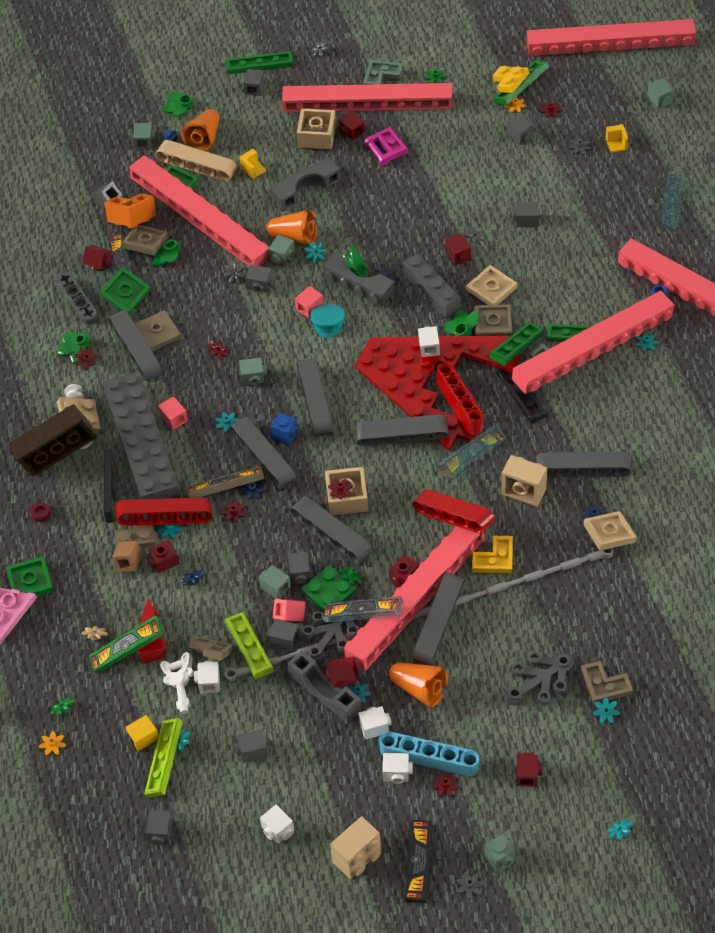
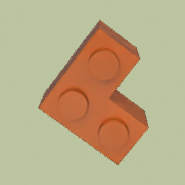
[104,193,157,228]

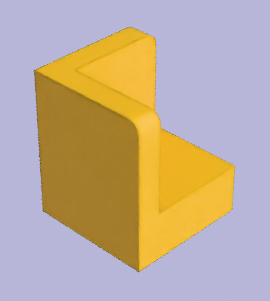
[606,124,628,153]
[239,149,266,179]
[126,715,159,751]

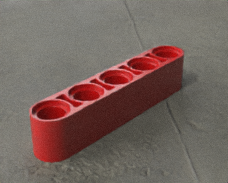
[436,363,484,435]
[412,489,495,534]
[116,498,212,526]

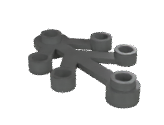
[302,604,359,665]
[507,652,574,706]

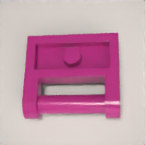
[364,127,408,166]

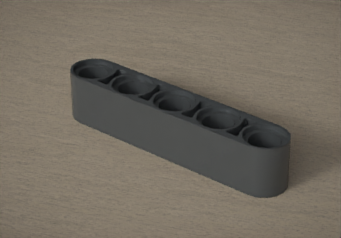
[108,310,162,381]
[297,358,333,436]
[356,415,449,446]
[229,417,297,490]
[536,451,631,478]
[290,496,373,564]
[412,573,465,666]

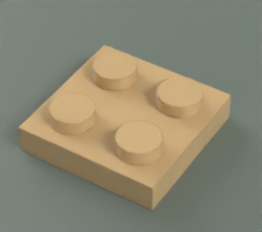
[466,265,517,305]
[583,511,636,551]

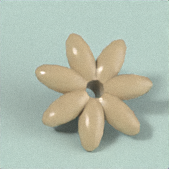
[82,626,108,641]

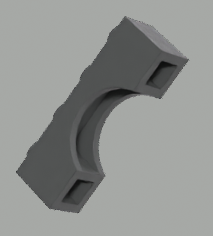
[270,157,341,211]
[323,251,395,306]
[403,253,461,319]
[287,650,362,724]

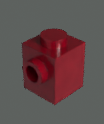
[338,111,365,141]
[445,234,471,266]
[82,245,112,271]
[147,539,180,573]
[389,554,419,588]
[326,656,359,688]
[516,753,542,787]

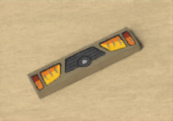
[186,466,264,498]

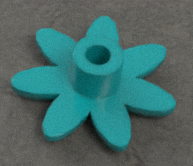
[304,241,327,264]
[635,332,659,352]
[215,412,239,432]
[157,524,182,538]
[347,681,372,703]
[593,697,620,723]
[176,729,191,752]
[608,818,633,840]

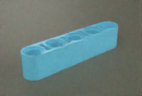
[379,732,479,776]

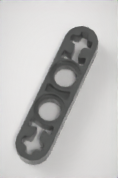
[57,272,98,324]

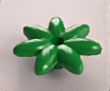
[425,68,447,83]
[340,566,364,584]
[51,696,75,715]

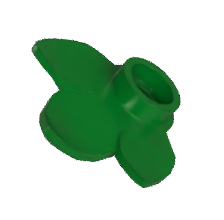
[161,92,194,117]
[152,240,181,266]
[343,246,367,278]
[445,309,479,336]
[57,332,91,364]

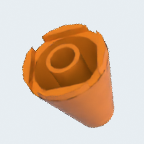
[181,109,220,152]
[266,210,317,246]
[389,662,448,707]

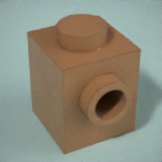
[112,541,143,572]

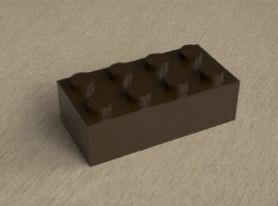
[9,404,98,476]

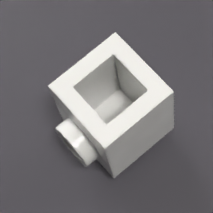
[418,326,440,357]
[194,661,220,694]
[358,706,391,740]
[383,753,413,784]
[260,805,294,843]

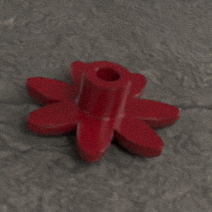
[540,100,562,117]
[207,339,228,360]
[74,347,97,370]
[328,478,353,500]
[221,501,246,522]
[432,772,459,797]

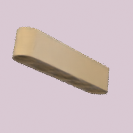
[155,140,238,182]

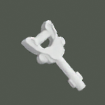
[160,652,194,714]

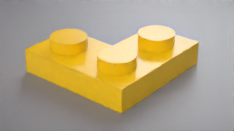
[492,66,530,93]
[472,536,513,574]

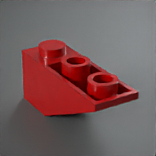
[138,599,168,664]

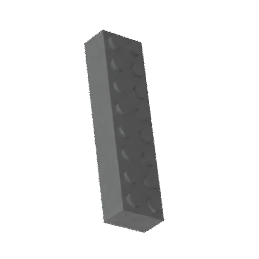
[102,372,181,499]

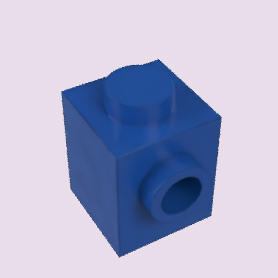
[270,413,298,445]

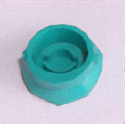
[310,304,345,338]

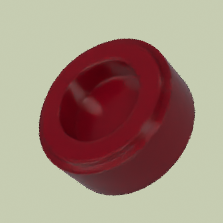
[31,503,51,522]

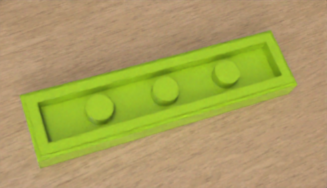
[225,612,274,680]
[144,718,183,797]

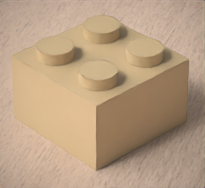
[297,108,336,149]
[502,455,547,507]
[325,467,368,515]
[330,816,381,879]

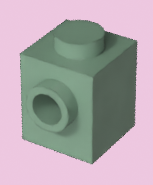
[648,78,674,108]
[133,123,156,149]
[268,235,295,265]
[239,358,267,386]
[259,565,291,599]
[484,834,515,872]

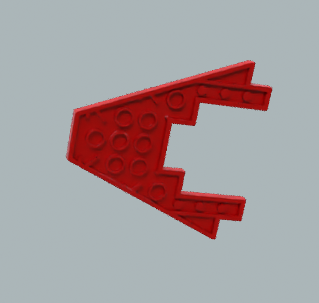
[355,335,521,451]

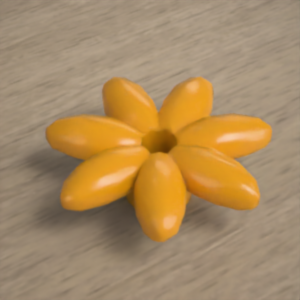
[504,97,526,113]
[39,731,66,755]

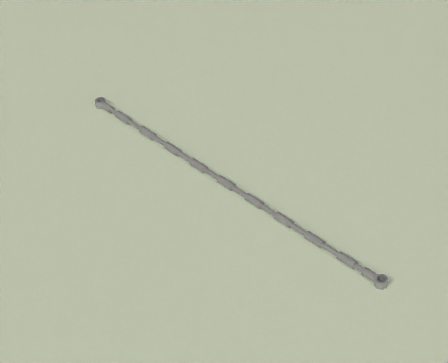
[225,548,613,682]

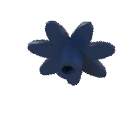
[379,269,399,284]
[240,481,265,499]
[581,504,605,519]
[180,570,204,585]

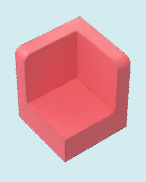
[295,286,324,318]
[158,397,188,430]
[273,599,306,622]

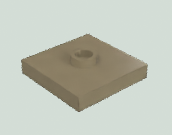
[122,225,169,256]
[474,304,512,336]
[135,310,182,351]

